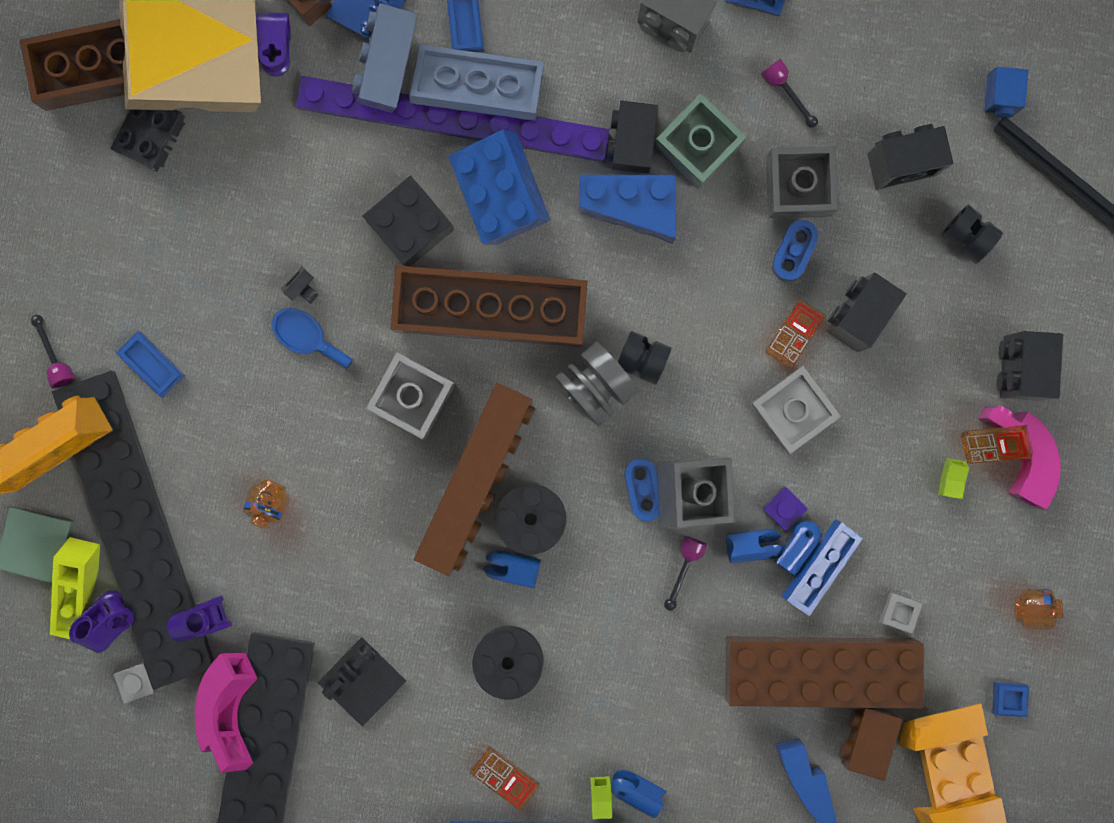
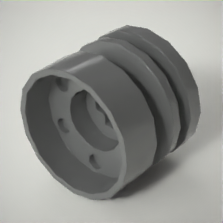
[555,341,639,427]

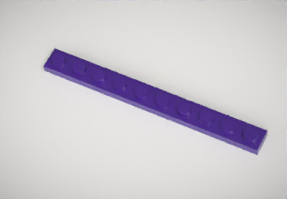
[296,76,610,162]

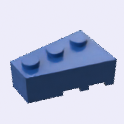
[579,175,676,244]

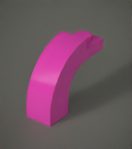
[978,405,1061,510]
[195,653,258,773]

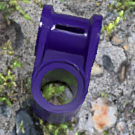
[256,13,291,77]
[69,590,134,653]
[167,595,233,642]

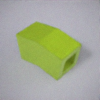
[938,458,970,499]
[590,776,613,819]

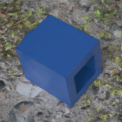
[984,67,1029,118]

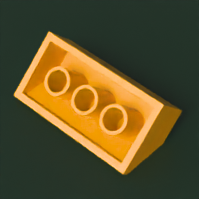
[0,395,112,495]

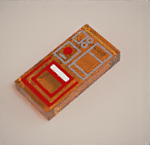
[765,299,826,369]
[961,425,1034,464]
[470,746,539,811]

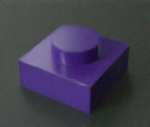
[762,486,808,531]

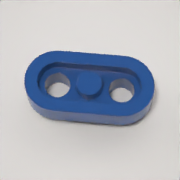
[772,220,818,281]
[624,458,660,521]

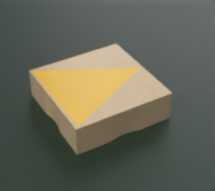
[119,0,261,113]

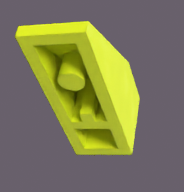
[50,537,100,639]

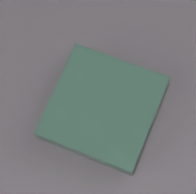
[0,507,74,583]

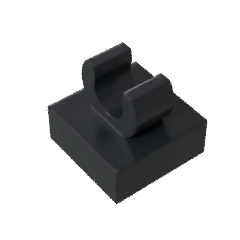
[281,266,319,304]

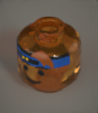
[243,480,290,529]
[1014,589,1063,630]

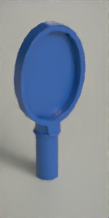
[272,308,353,370]

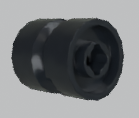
[941,204,1003,264]
[618,331,672,385]

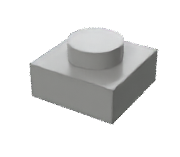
[879,592,922,634]
[113,663,157,704]

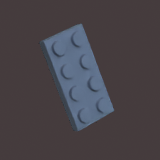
[409,45,544,121]

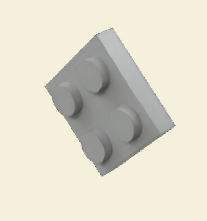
[751,366,841,454]

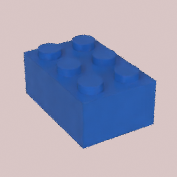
[448,129,551,245]

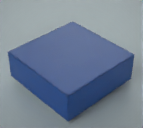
[992,682,1029,717]

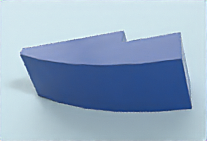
[775,738,837,823]

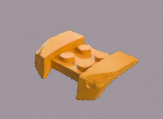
[899,703,1007,823]

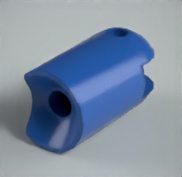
[773,521,821,576]
[726,529,784,564]
[483,550,541,589]
[611,770,667,818]

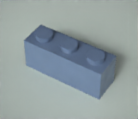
[352,3,417,113]

